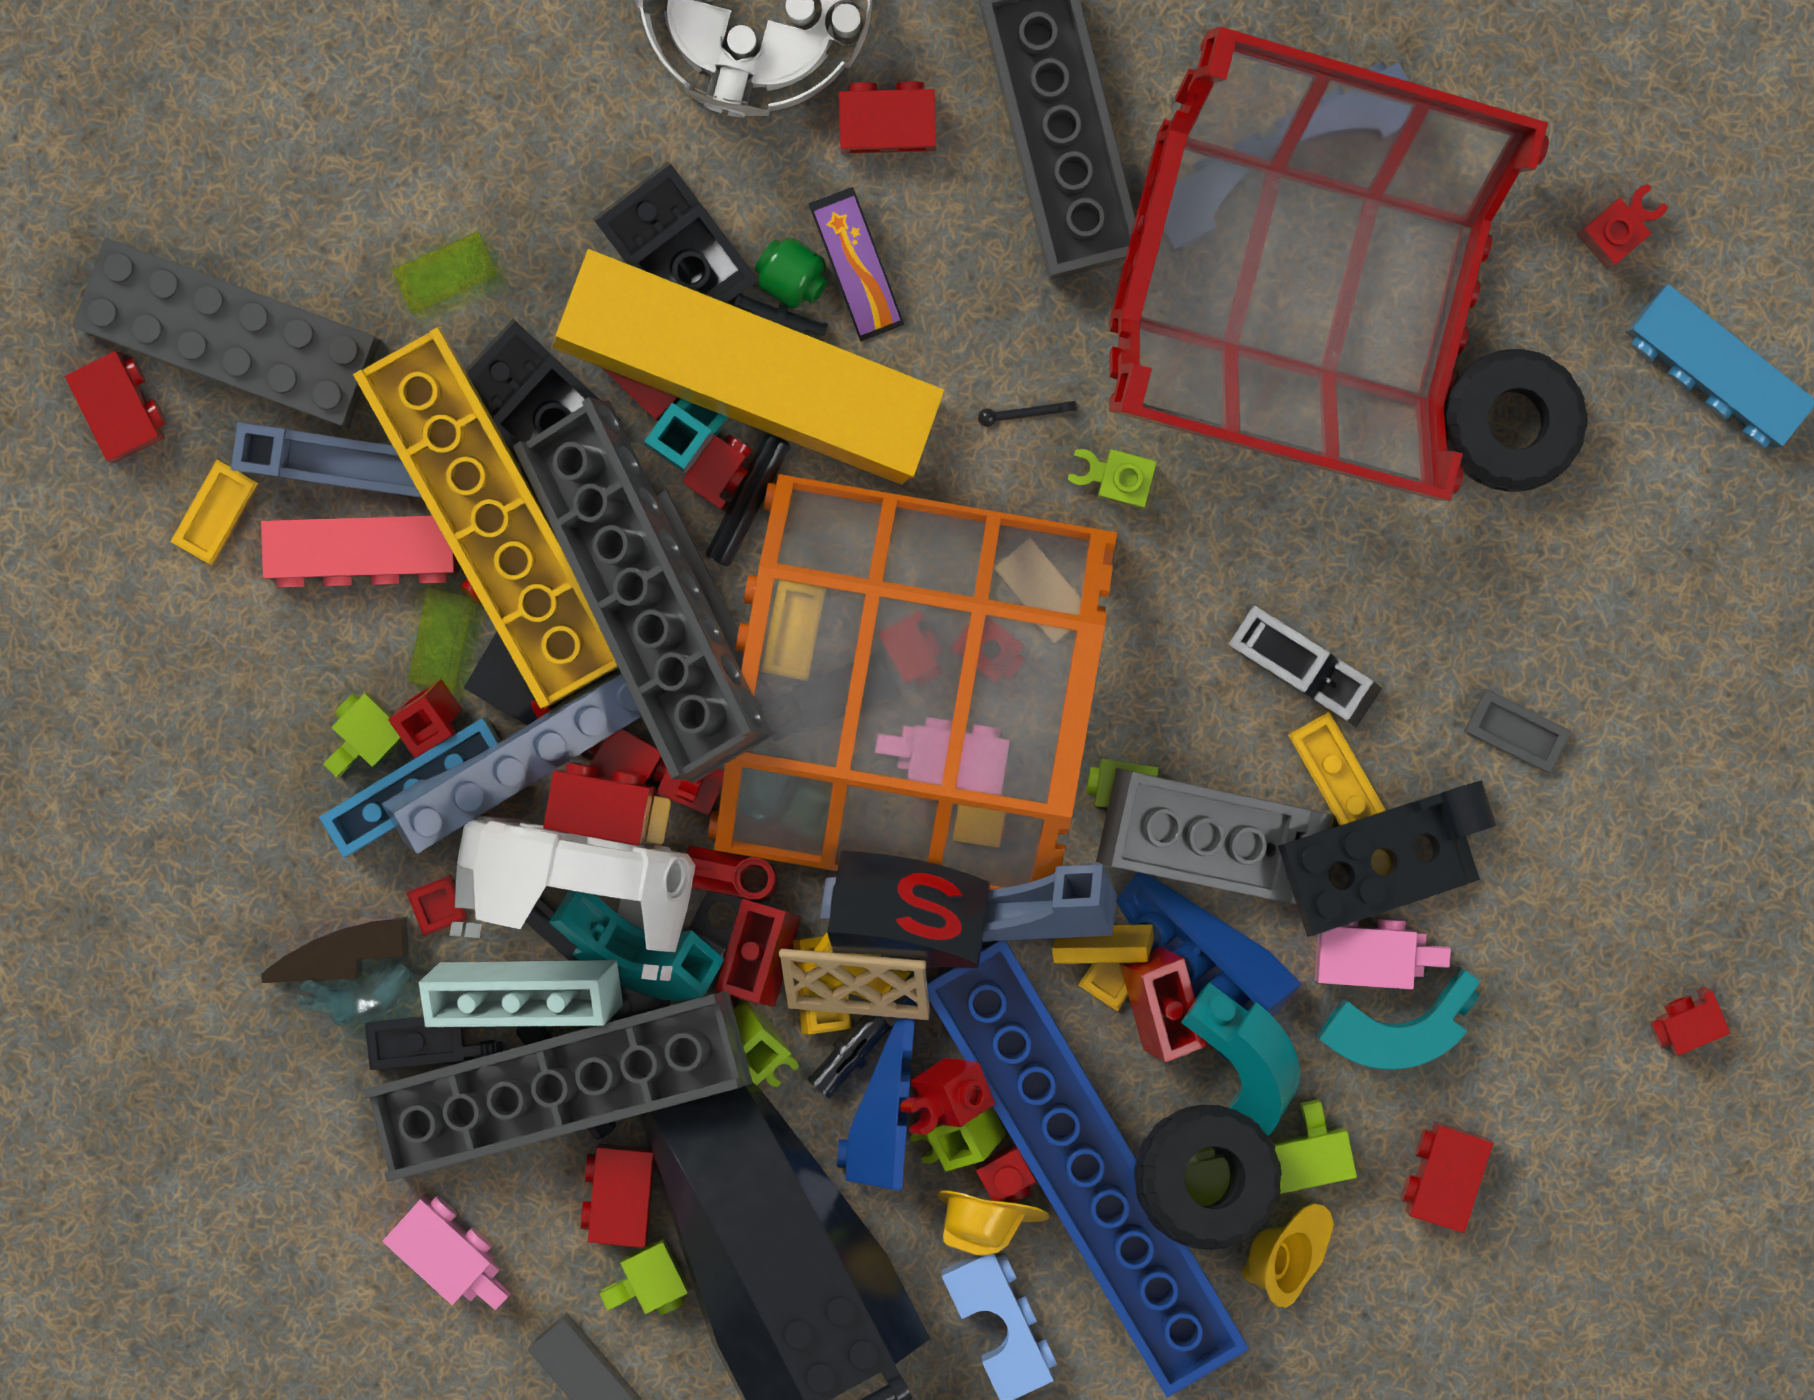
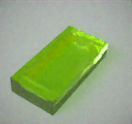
[392,232,499,314]
[408,588,474,690]

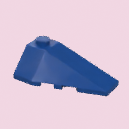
[1116,872,1302,1061]
[837,995,916,1190]

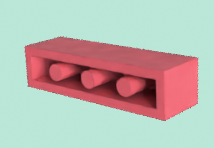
[261,516,458,588]

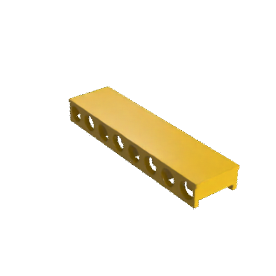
[551,249,944,485]
[353,326,619,709]

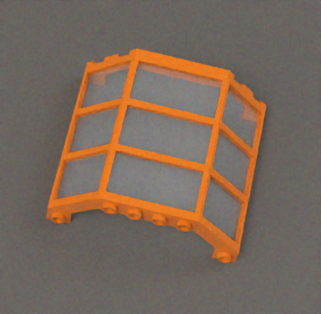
[707,474,1117,890]

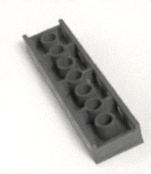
[513,397,772,783]
[363,991,753,1182]

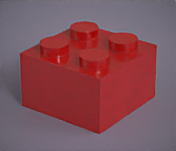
[543,762,655,846]

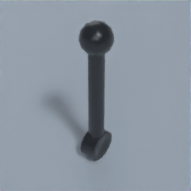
[978,401,1077,427]

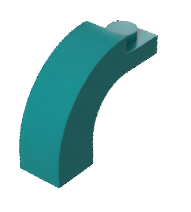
[644,399,729,473]
[549,890,724,1001]
[1315,967,1481,1070]
[1181,982,1300,1136]

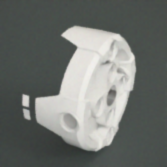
[635,0,872,118]
[449,815,696,981]

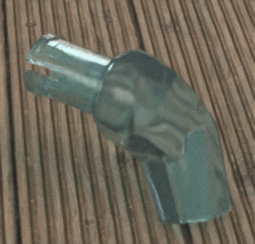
[297,958,416,1027]

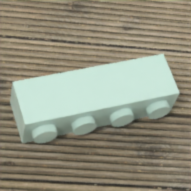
[419,960,623,1027]

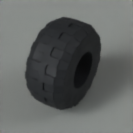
[1444,349,1588,492]
[1134,1104,1282,1250]

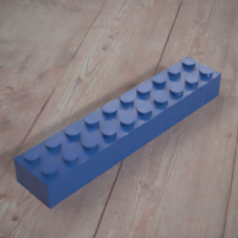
[927,940,1249,1398]

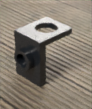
[682,891,742,957]

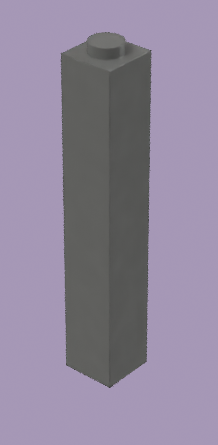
[528,1313,642,1400]

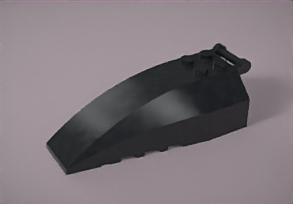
[639,1083,930,1400]

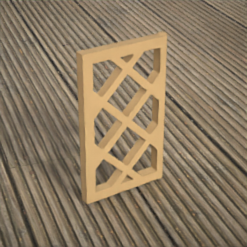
[779,949,930,1020]

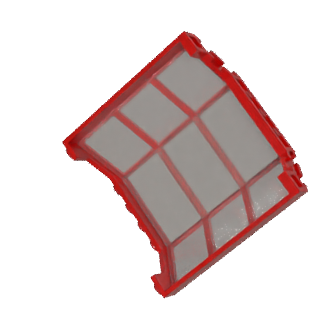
[1109,26,1549,501]

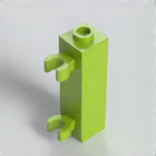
[1184,1099,1357,1206]

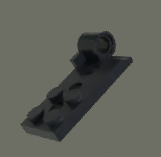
[1278,780,1497,937]

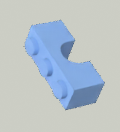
[941,1253,1058,1400]

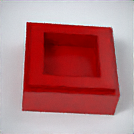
[406,875,468,936]

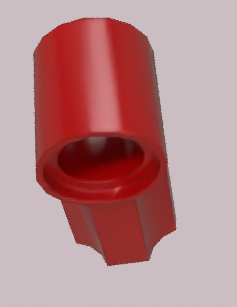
[687,845,779,902]

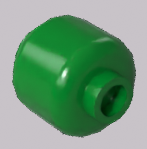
[755,238,828,308]

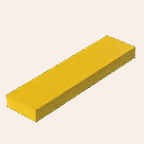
[1288,711,1391,876]

